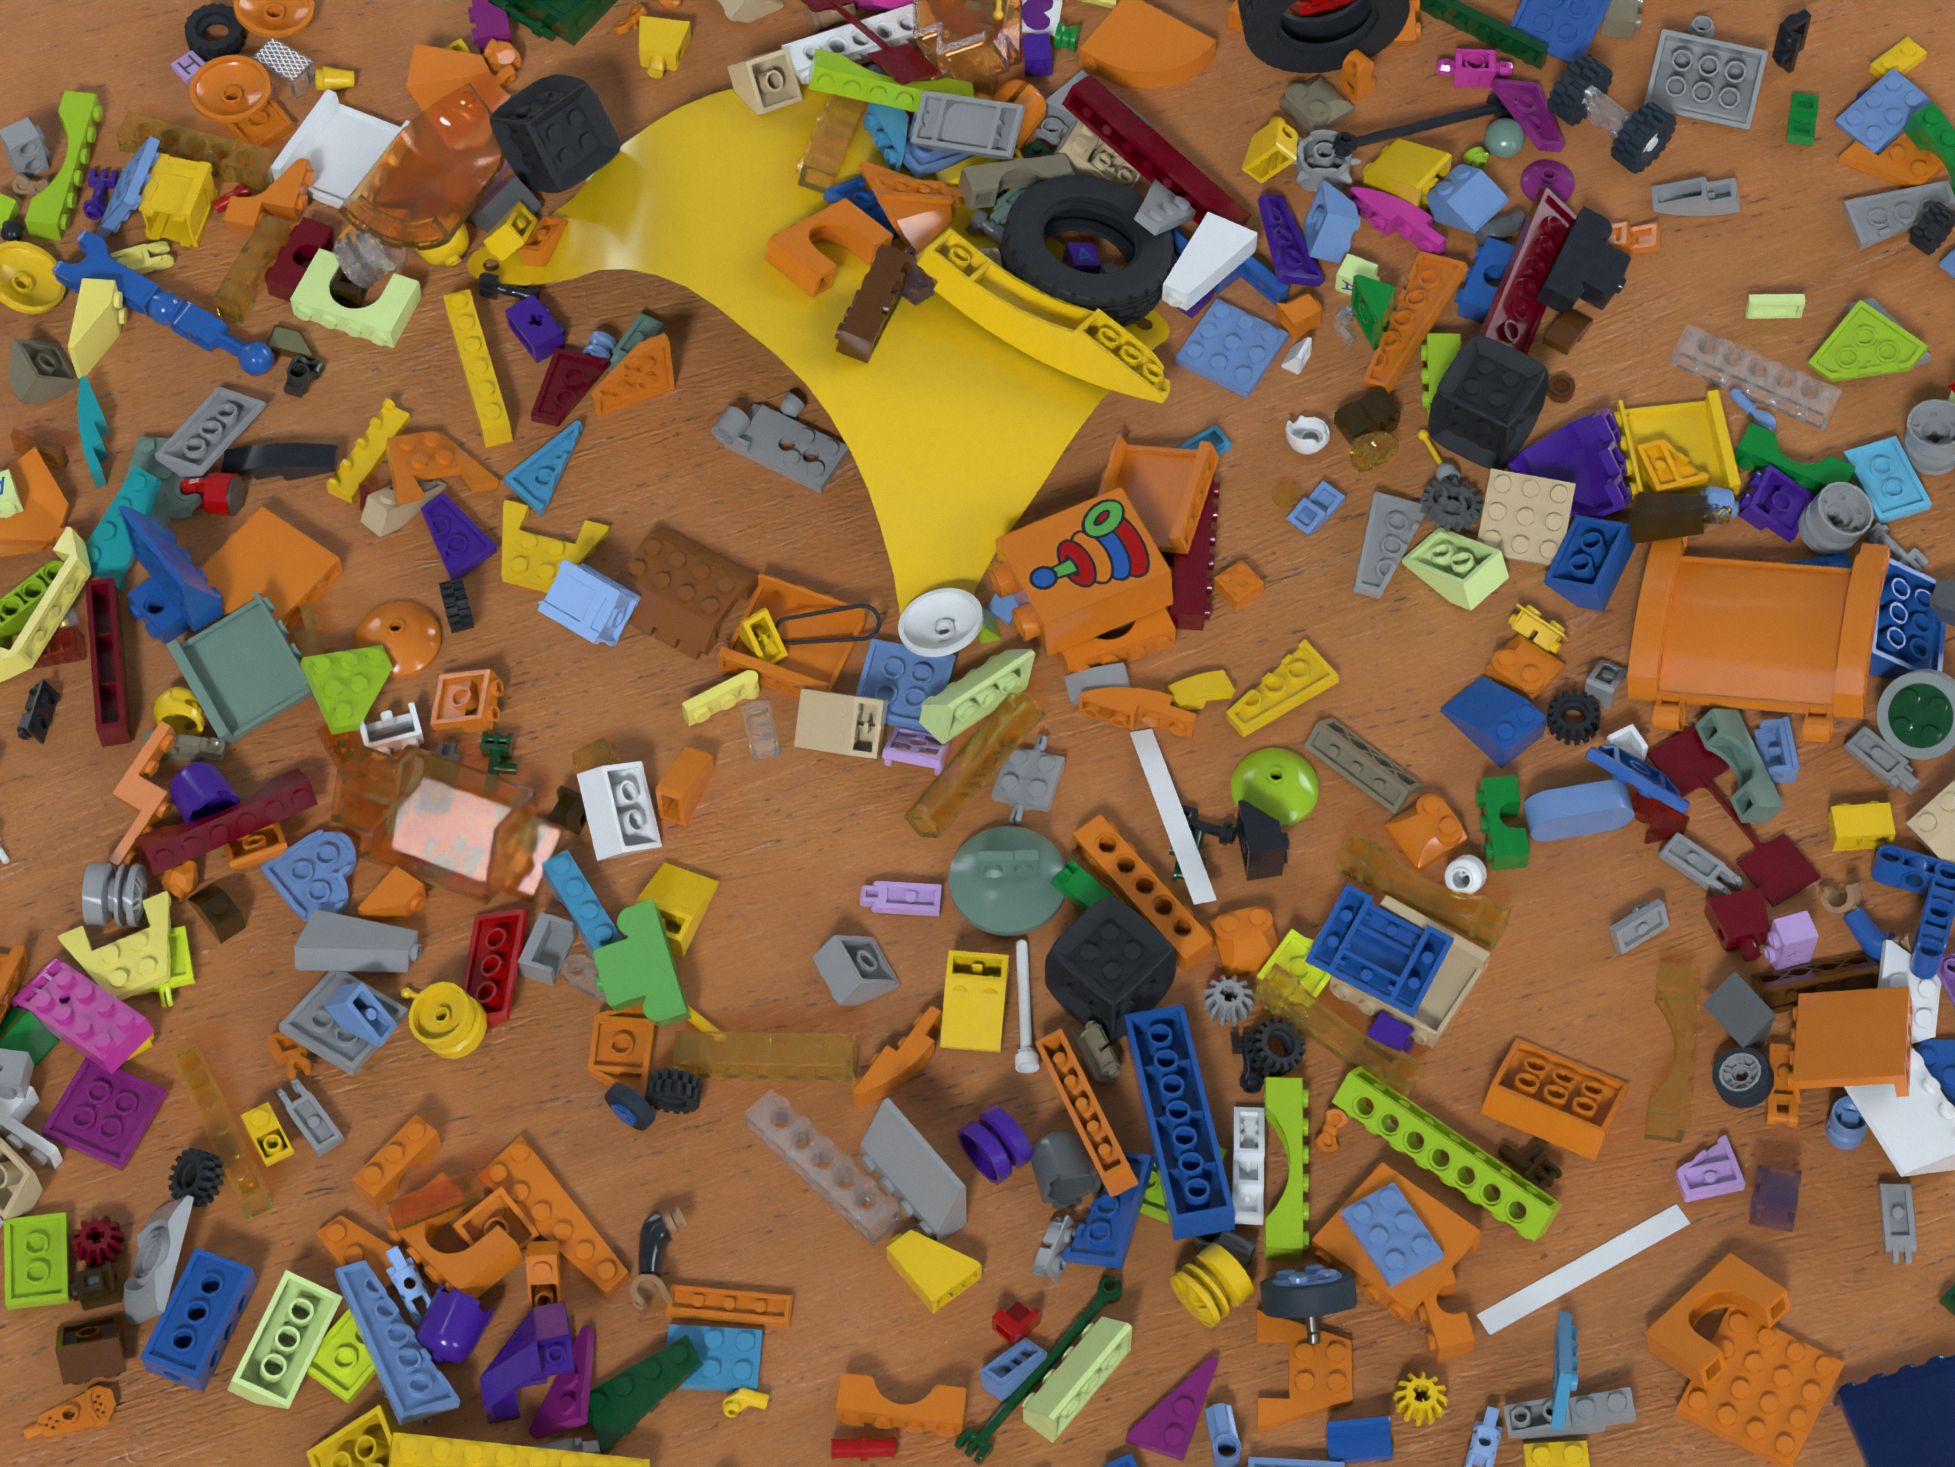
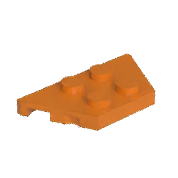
[587,1003,655,1098]

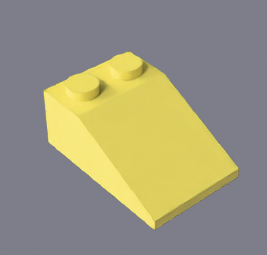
[68,278,128,379]

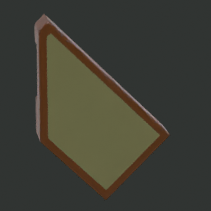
[266,324,316,361]

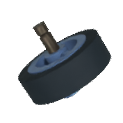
[1260,1264,1357,1344]

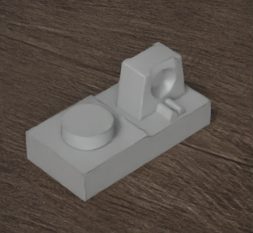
[1609,899,1670,955]

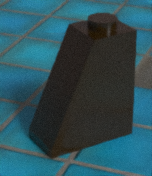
[1630,492,1713,543]

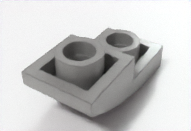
[1064,663,1131,706]

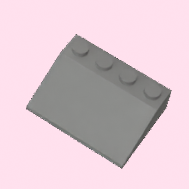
[1644,29,1768,131]
[860,1097,967,1243]

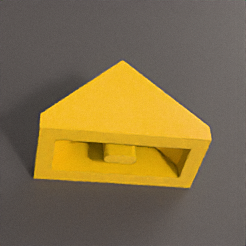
[739,607,788,664]

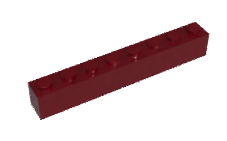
[1061,74,1251,227]

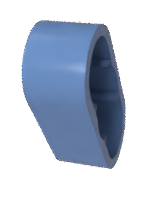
[1523,780,1635,841]

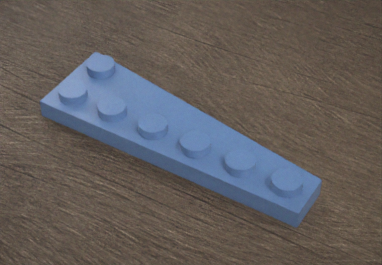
[335,1260,460,1425]

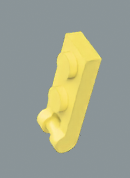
[682,670,760,726]

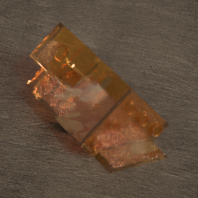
[913,0,1022,95]
[330,744,565,905]

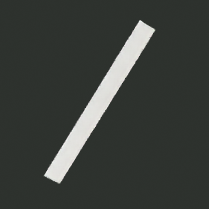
[1130,728,1217,905]
[1477,1204,1691,1335]

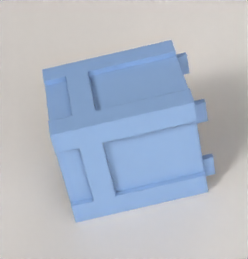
[538,559,642,647]

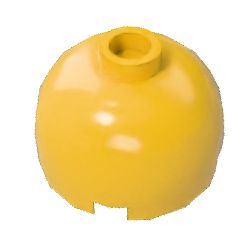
[412,216,469,268]

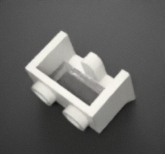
[359,702,424,760]

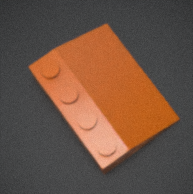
[1481,1038,1630,1161]

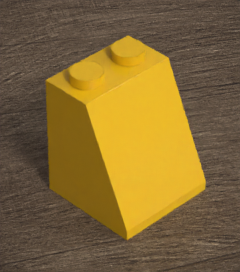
[1362,138,1452,211]

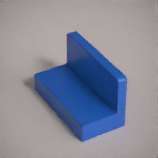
[1325,1416,1393,1464]

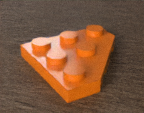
[591,333,675,417]

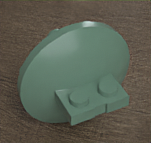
[949,826,1066,936]

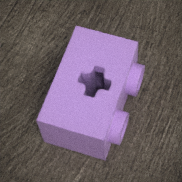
[1763,910,1819,970]

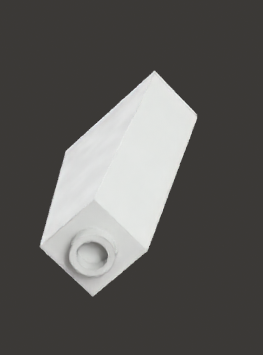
[1162,212,1258,311]

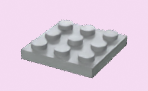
[279,971,408,1076]

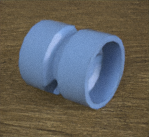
[1825,1096,1869,1150]

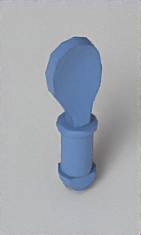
[1729,388,1777,431]

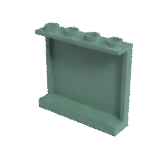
[166,590,313,746]

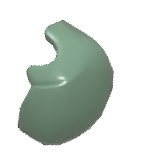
[1484,118,1525,158]

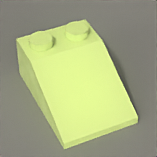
[1401,527,1509,611]

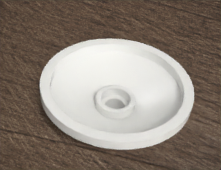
[898,588,984,657]

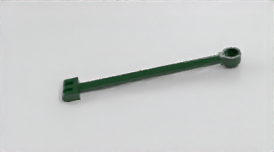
[954,1276,1122,1465]

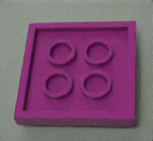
[41,1057,168,1171]

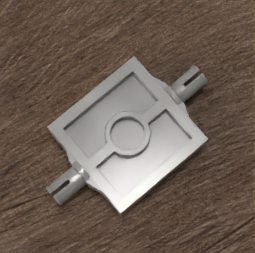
[992,734,1065,825]

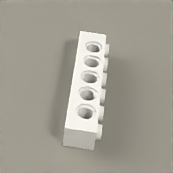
[781,0,937,84]

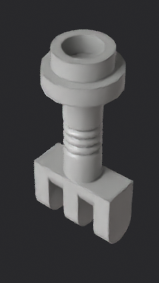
[1867,523,1928,571]

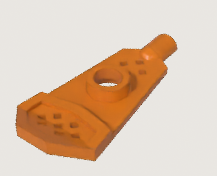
[22,1385,117,1440]

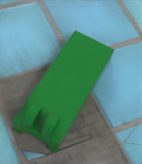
[1051,860,1119,912]

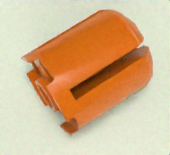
[990,79,1047,150]

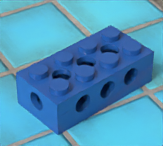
[140,1248,258,1392]

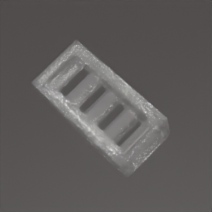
[741,699,780,760]

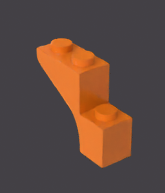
[223,158,316,238]

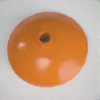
[233,0,314,38]
[189,55,271,123]
[355,601,442,678]

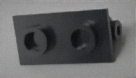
[17,679,59,744]

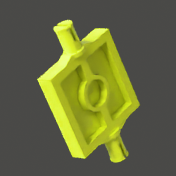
[135,917,195,1008]
[1256,927,1331,1015]

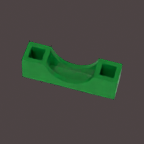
[1903,102,1955,195]
[1735,423,1856,497]

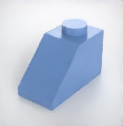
[324,982,398,1047]

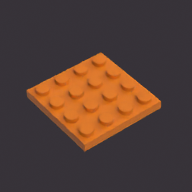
[1675,1306,1845,1467]

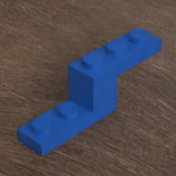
[1170,228,1289,306]

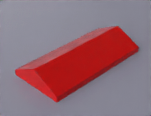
[462,908,529,1029]

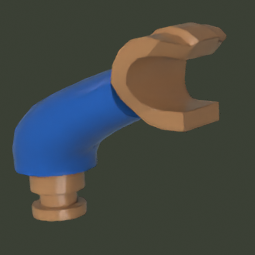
[1821,883,1916,963]

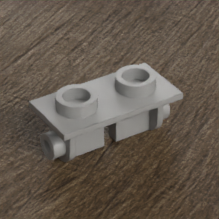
[1032,1215,1077,1284]

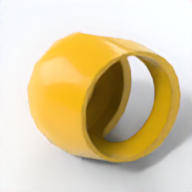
[153,686,205,737]

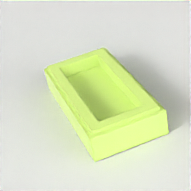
[1745,294,1805,319]

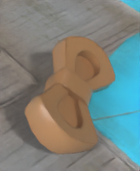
[12,173,51,196]

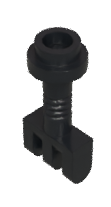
[479,273,540,301]
[1181,805,1237,845]
[1230,1031,1264,1094]

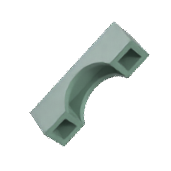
[1695,709,1784,823]

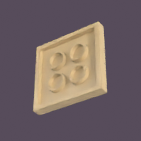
[1477,468,1576,567]

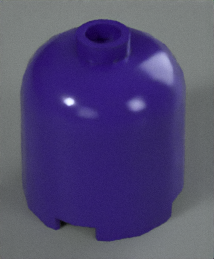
[169,761,241,823]
[416,1285,495,1366]

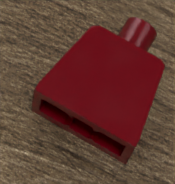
[1704,887,1769,962]

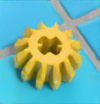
[1393,1371,1448,1427]

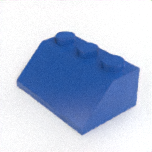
[1544,515,1636,612]

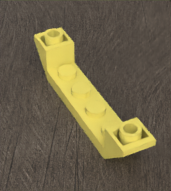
[0,526,92,683]

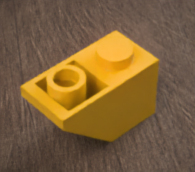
[240,1102,295,1167]

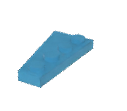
[1551,1311,1578,1431]

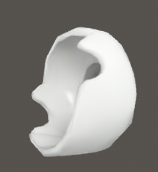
[1286,415,1330,455]

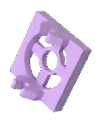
[882,726,952,776]

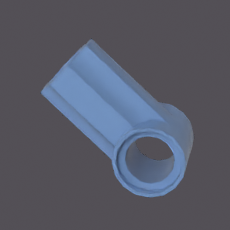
[1204,1403,1241,1467]

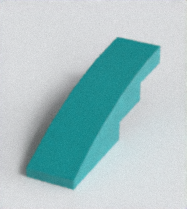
[78,376,109,488]

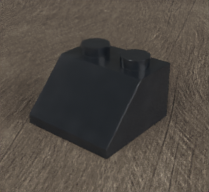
[1236,800,1289,881]

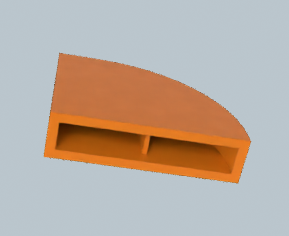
[1079,0,1216,89]

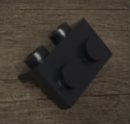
[1772,9,1812,73]

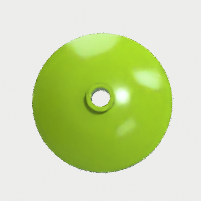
[1231,748,1319,828]

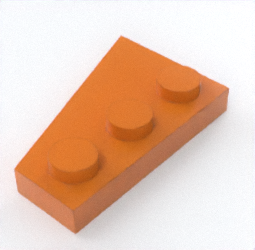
[315,1215,421,1293]

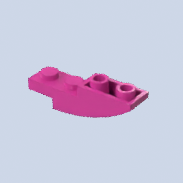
[1349,186,1446,256]

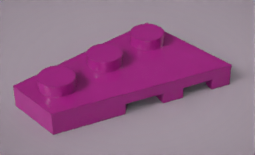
[1490,79,1566,152]

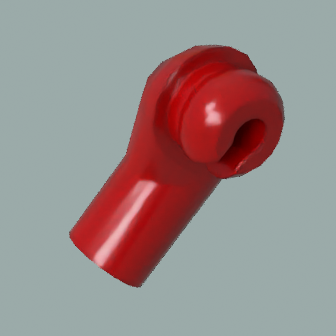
[213,183,252,213]

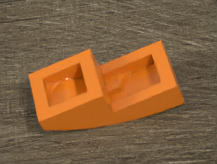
[1605,221,1661,254]

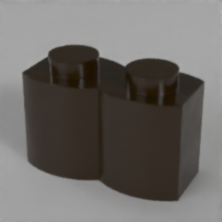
[1334,388,1401,448]

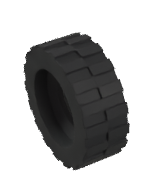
[184,3,246,62]

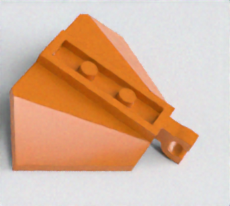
[406,43,516,152]
[859,161,963,258]
[0,447,78,557]

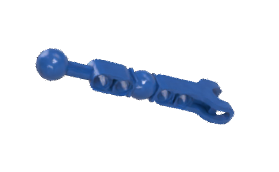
[51,230,274,376]

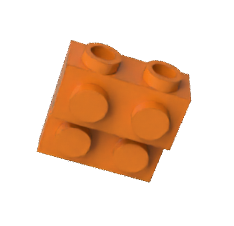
[430,668,504,733]

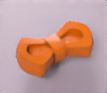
[613,4,647,35]
[1314,1108,1348,1153]

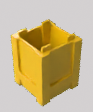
[138,153,219,248]

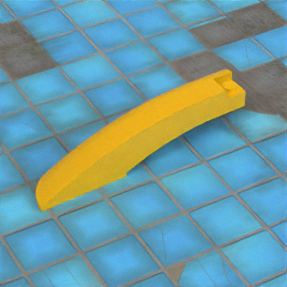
[917,228,1170,403]

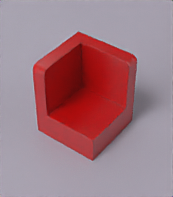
[992,1302,1041,1346]

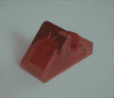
[1631,791,1690,844]

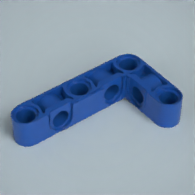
[1871,845,1955,979]

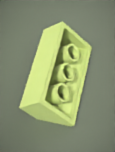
[919,649,1036,745]
[227,1270,343,1409]
[1022,1316,1132,1443]

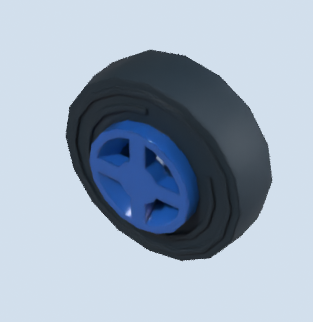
[605,1083,655,1131]

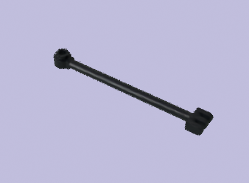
[1332,93,1513,157]

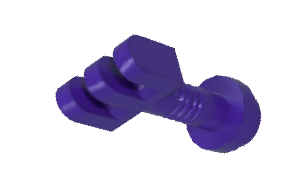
[83,168,119,220]

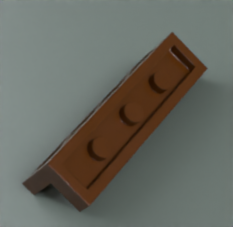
[1751,953,1879,1014]

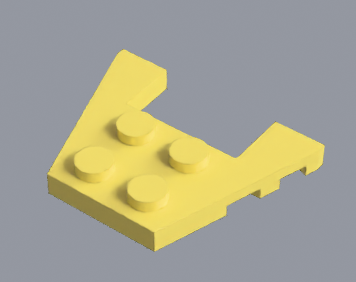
[58,891,171,1001]

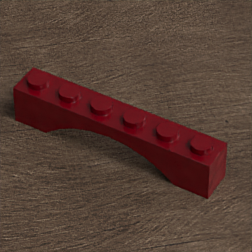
[135,768,318,876]

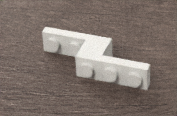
[0,1085,63,1169]

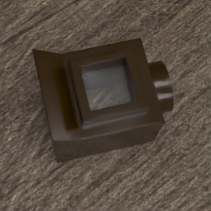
[70,1261,121,1311]

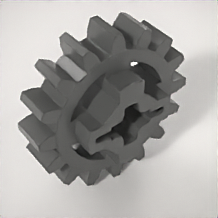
[1420,477,1483,533]

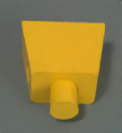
[639,16,692,78]
[1242,117,1298,184]

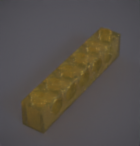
[116,110,279,190]

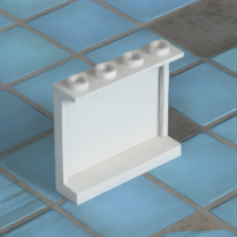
[270,89,414,216]

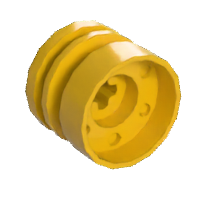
[1170,1243,1254,1328]

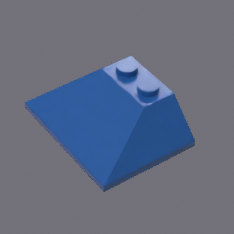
[1305,883,1455,1017]

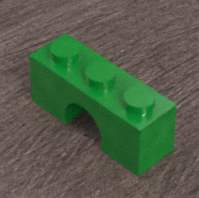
[1475,775,1530,870]

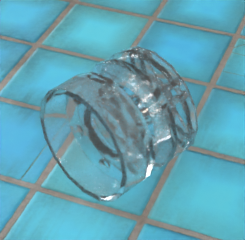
[334,215,408,288]

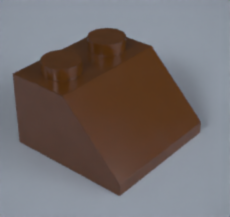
[55,1313,127,1385]

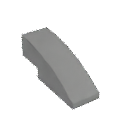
[1651,176,1741,216]

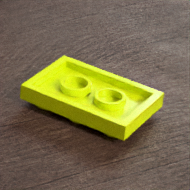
[306,1308,377,1405]

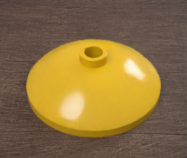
[0,241,66,314]

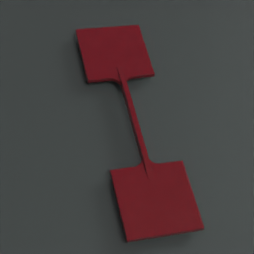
[800,0,942,85]
[1646,725,1821,907]

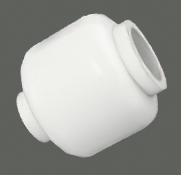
[1445,855,1487,896]

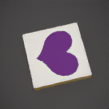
[1004,0,1063,41]

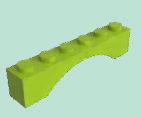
[809,49,974,113]
[25,90,103,241]
[1264,1077,1309,1261]

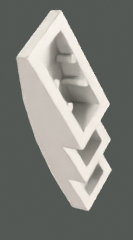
[1232,1107,1265,1225]

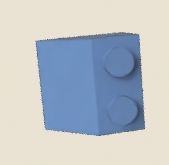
[1426,163,1509,234]
[1303,181,1361,263]

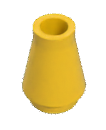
[315,66,354,93]

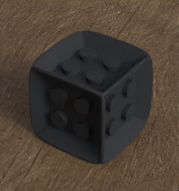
[489,74,620,193]
[1428,335,1549,470]
[1045,895,1176,1043]

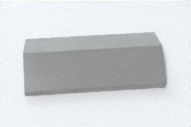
[155,386,266,478]

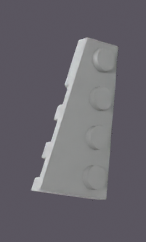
[1842,180,1955,250]

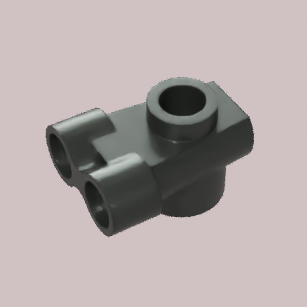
[283,355,325,398]

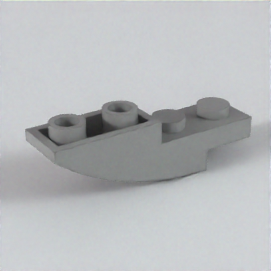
[1503,1387,1637,1439]

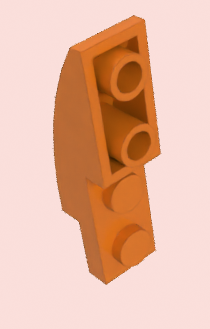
[1079,687,1197,738]
[851,1005,942,1107]

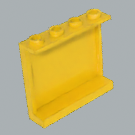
[1612,390,1741,502]

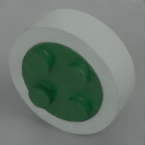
[1877,669,1955,760]

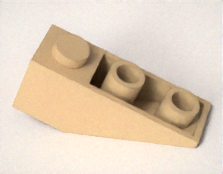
[360,478,446,537]

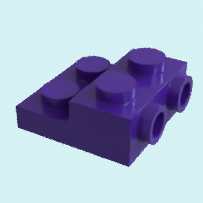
[1738,464,1816,543]

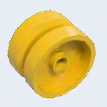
[408,982,487,1059]

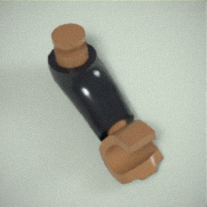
[630,1206,688,1316]

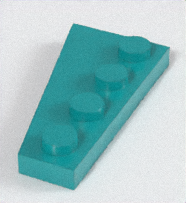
[86,465,162,591]

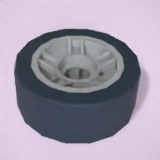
[1712,1047,1774,1109]

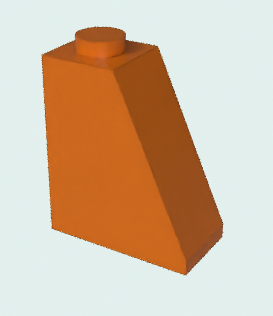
[655,746,714,827]

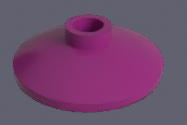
[1520,160,1575,202]

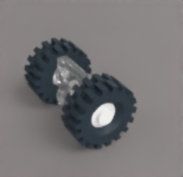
[1547,54,1677,174]

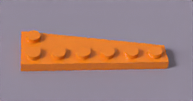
[1362,251,1469,394]
[477,1135,630,1298]

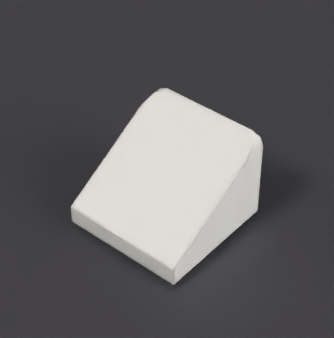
[1281,337,1313,374]

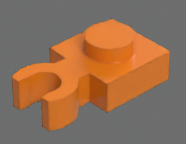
[266,1032,311,1080]

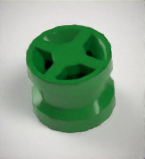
[1054,22,1080,52]

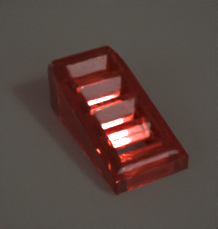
[31,626,87,669]

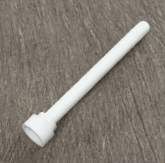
[1015,939,1040,1073]

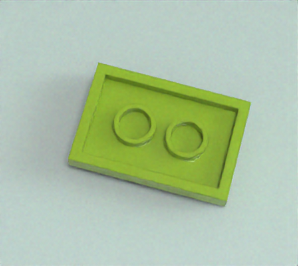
[4,1212,70,1310]

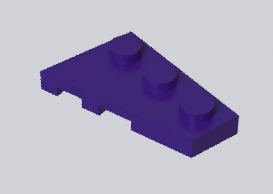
[421,492,497,580]

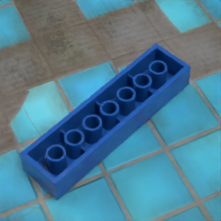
[1124,1004,1235,1240]

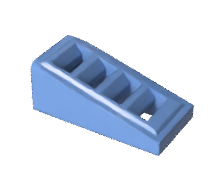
[980,1337,1047,1402]

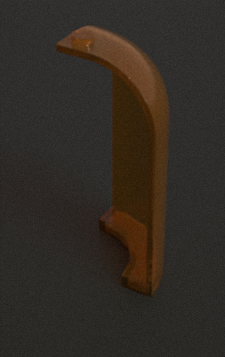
[337,82,505,251]

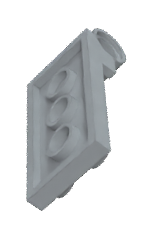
[711,403,850,494]

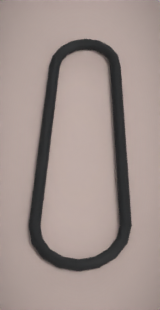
[775,604,881,645]

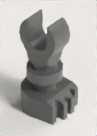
[965,208,1004,246]

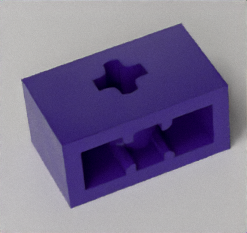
[505,295,566,363]

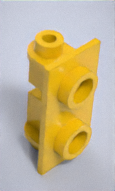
[1508,603,1569,654]

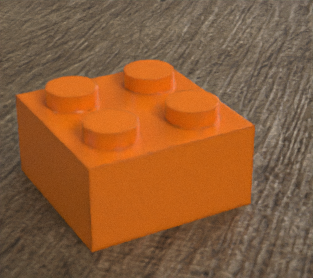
[1213,559,1264,611]

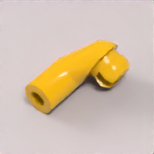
[722,1388,769,1418]

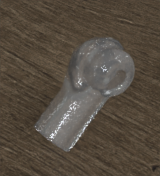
[1333,305,1357,346]

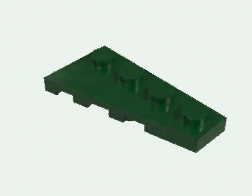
[588,1335,704,1454]

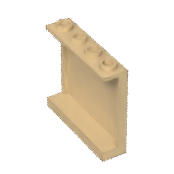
[1329,895,1490,1048]

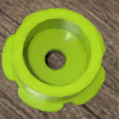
[1463,147,1489,169]

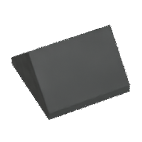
[465,176,542,233]
[1702,972,1776,1048]

